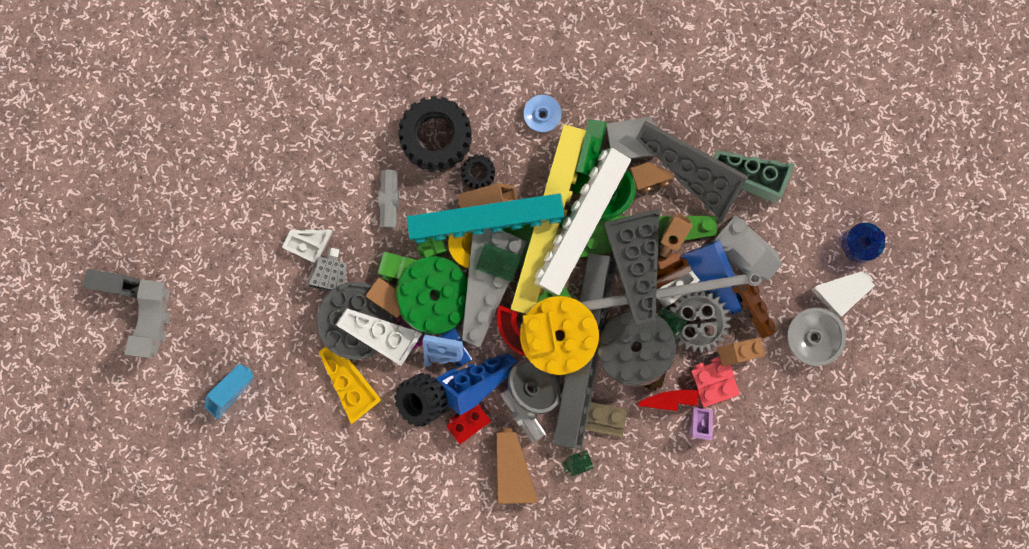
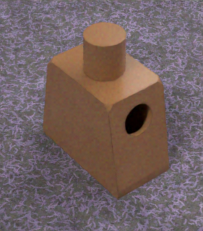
[658,211,693,258]

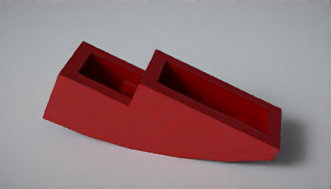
[637,390,699,411]

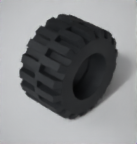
[394,373,447,427]

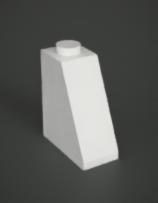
[811,271,875,317]

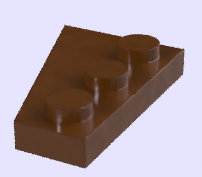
[732,280,776,339]

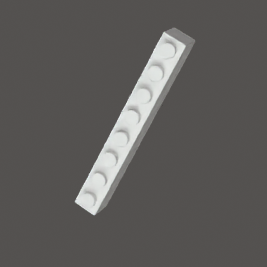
[534,148,631,295]

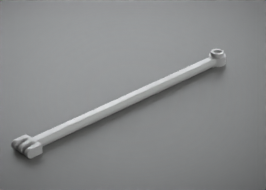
[581,270,762,310]

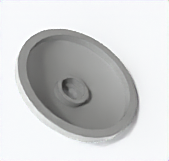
[787,308,846,366]

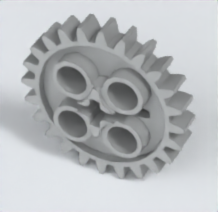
[668,291,731,352]

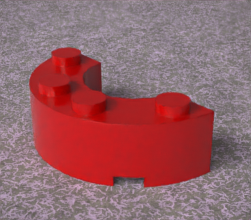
[497,305,565,357]

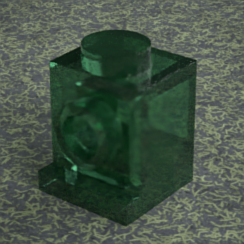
[563,449,594,476]

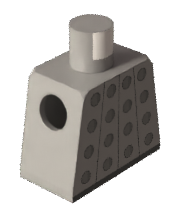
[306,247,347,291]

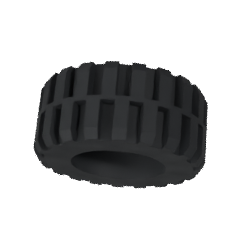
[398,96,472,172]

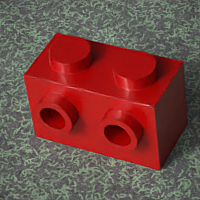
[446,404,491,445]

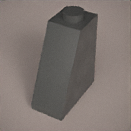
[83,269,141,298]

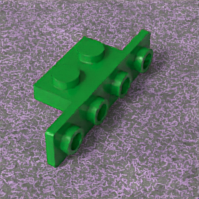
[571,119,606,195]

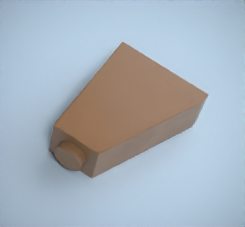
[458,183,517,208]

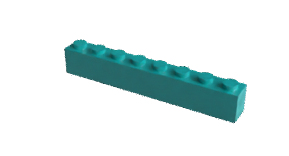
[406,193,565,244]

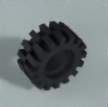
[461,154,495,189]

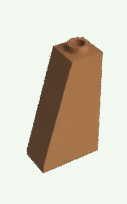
[497,428,537,504]

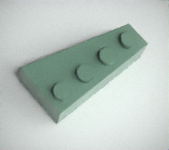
[713,150,795,204]

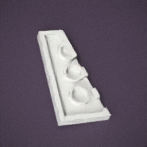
[336,308,422,366]

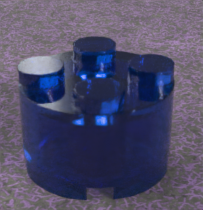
[841,222,885,263]

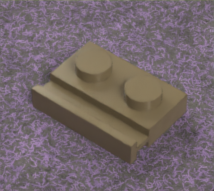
[586,402,628,437]

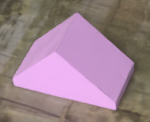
[689,407,713,440]

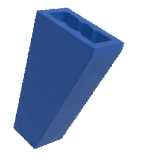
[680,240,743,314]

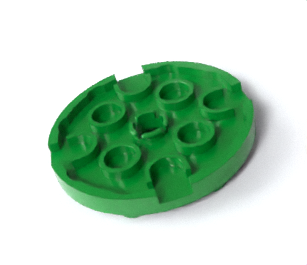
[396,256,468,334]

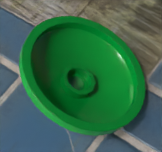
[600,170,636,220]

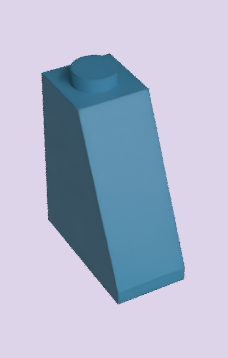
[204,363,254,420]

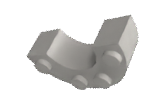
[124,279,170,359]

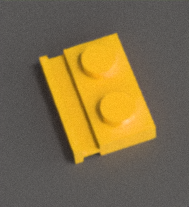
[523,311,558,355]

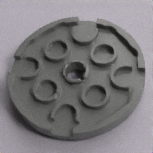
[316,282,394,360]
[597,311,676,386]

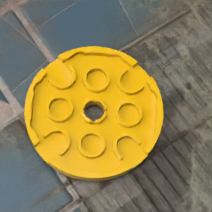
[520,296,599,375]

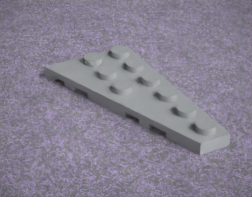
[462,230,527,348]

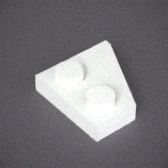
[282,229,333,263]

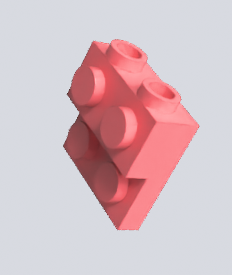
[690,357,740,407]

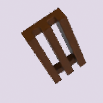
[657,258,692,289]

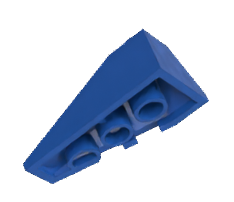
[436,353,519,415]

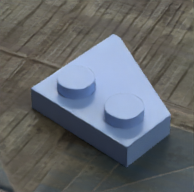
[423,335,463,367]

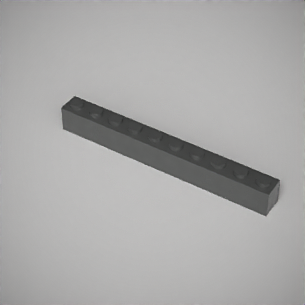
[553,254,616,449]

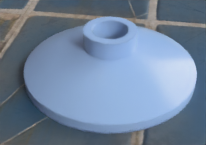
[524,95,562,132]

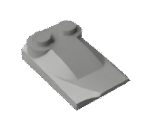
[711,215,782,281]

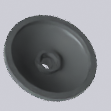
[508,358,561,414]

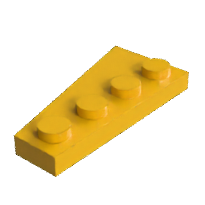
[318,346,382,425]

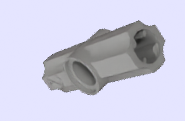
[378,170,399,229]
[500,389,546,443]

